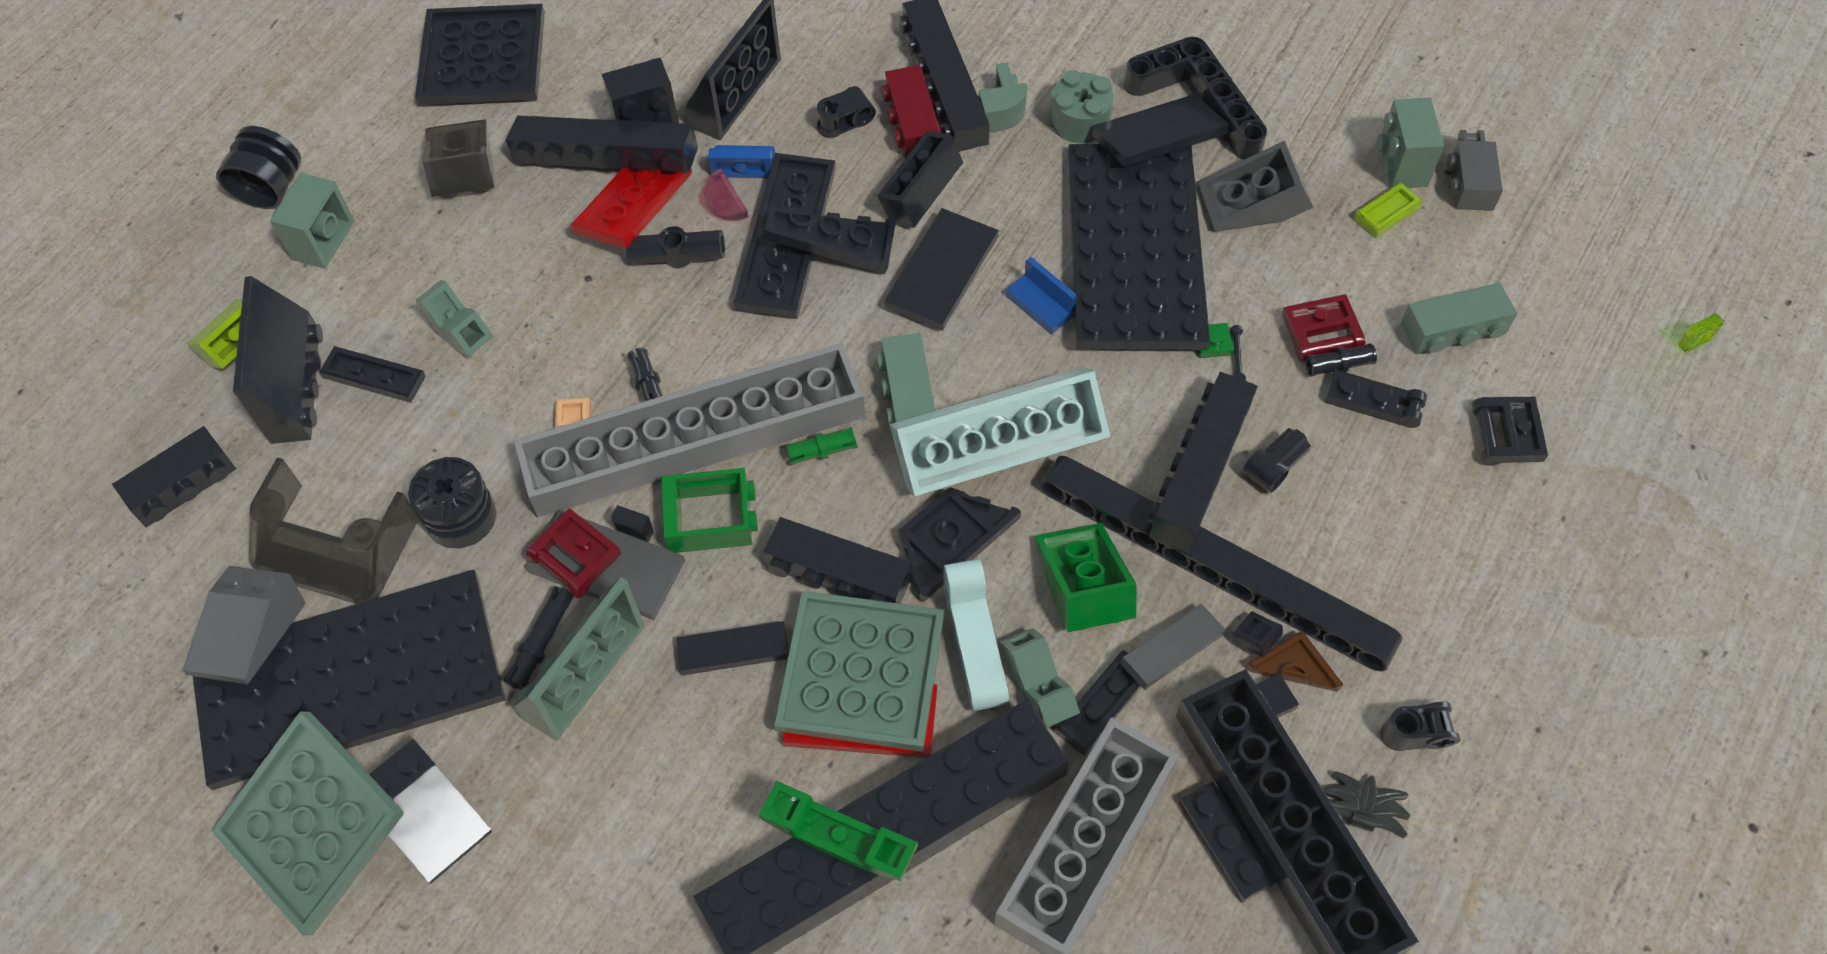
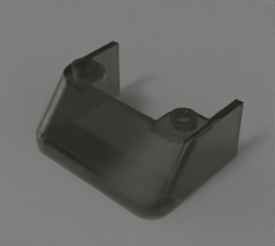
[248,457,419,604]

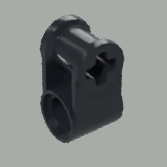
[817,86,876,138]
[1380,702,1461,751]

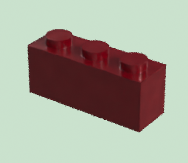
[881,65,941,159]

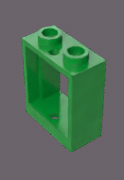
[662,468,758,553]

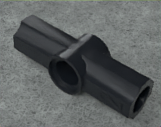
[626,226,726,268]

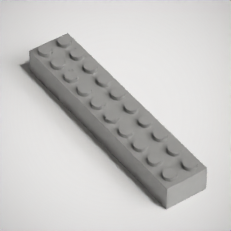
[514,343,865,517]

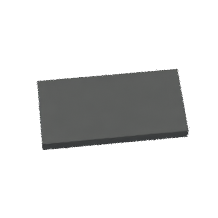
[526,509,685,620]

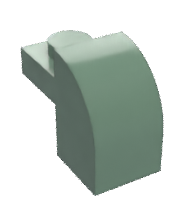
[979,62,1027,133]
[416,280,493,357]

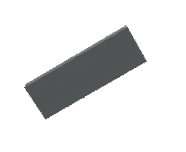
[1120,604,1226,690]

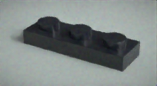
[1179,781,1277,903]

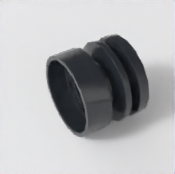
[216,125,302,209]
[408,457,497,549]

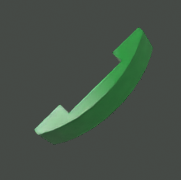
[758,781,918,881]

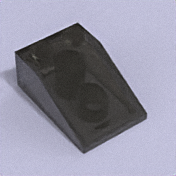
[423,119,494,198]

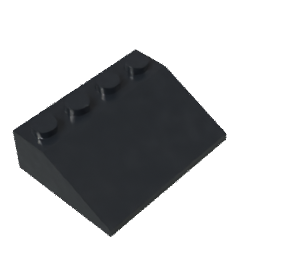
[686,0,781,141]
[233,276,323,444]

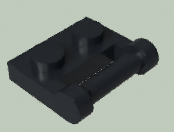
[1471,396,1548,466]

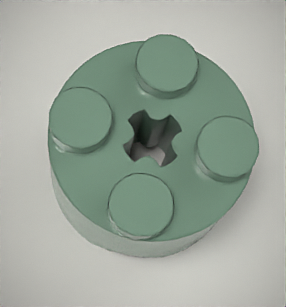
[1050,70,1114,144]

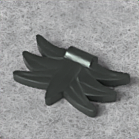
[1324,771,1411,839]

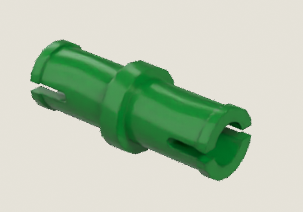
[786,427,858,465]

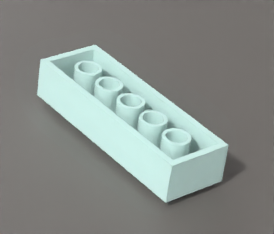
[889,367,1110,496]

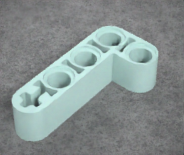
[944,559,1009,712]

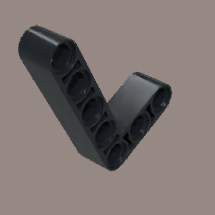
[1124,36,1267,160]

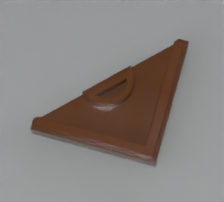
[1246,631,1344,692]

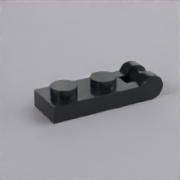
[1325,370,1427,428]

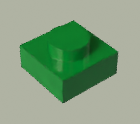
[1198,323,1234,358]

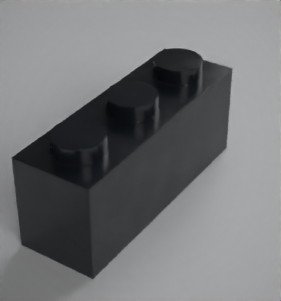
[877,130,963,228]
[112,426,237,528]

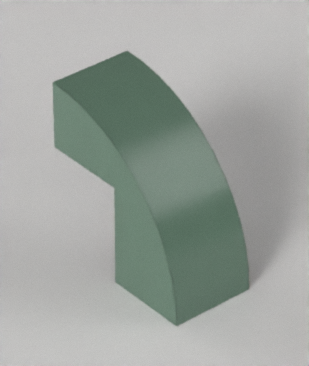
[1000,628,1080,728]

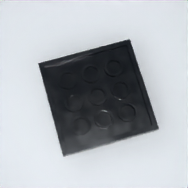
[415,4,545,105]

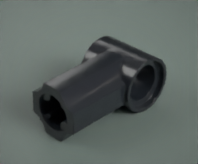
[1242,428,1311,493]

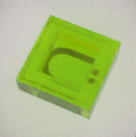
[1678,313,1724,352]

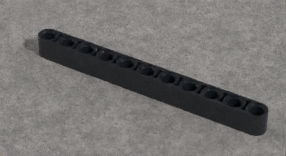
[1040,456,1403,672]

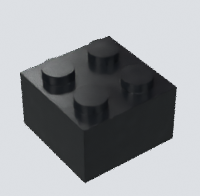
[601,57,679,123]

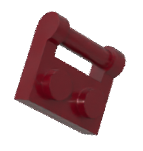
[1282,294,1366,362]
[526,508,622,598]

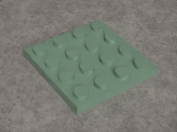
[774,591,944,752]
[212,712,405,936]

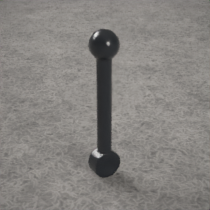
[1230,325,1246,381]

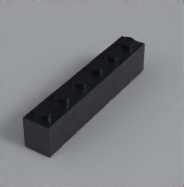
[899,0,990,152]
[506,115,698,173]
[1147,371,1258,553]

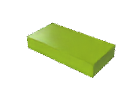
[1353,182,1423,239]

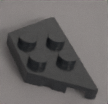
[899,487,1021,602]

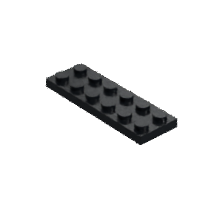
[733,153,836,319]

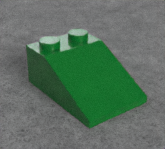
[1035,523,1137,633]

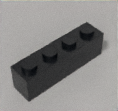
[763,517,912,604]

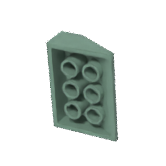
[514,577,645,741]

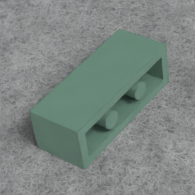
[1401,282,1517,354]
[876,333,935,428]

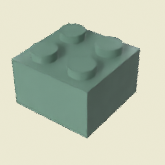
[1377,97,1444,188]
[270,173,355,269]

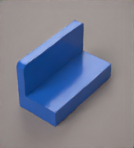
[708,145,775,179]
[1006,257,1077,335]

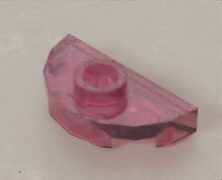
[703,168,749,221]

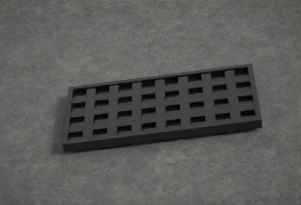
[1068,144,1210,350]
[192,569,506,790]

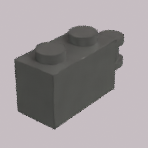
[1446,130,1503,211]

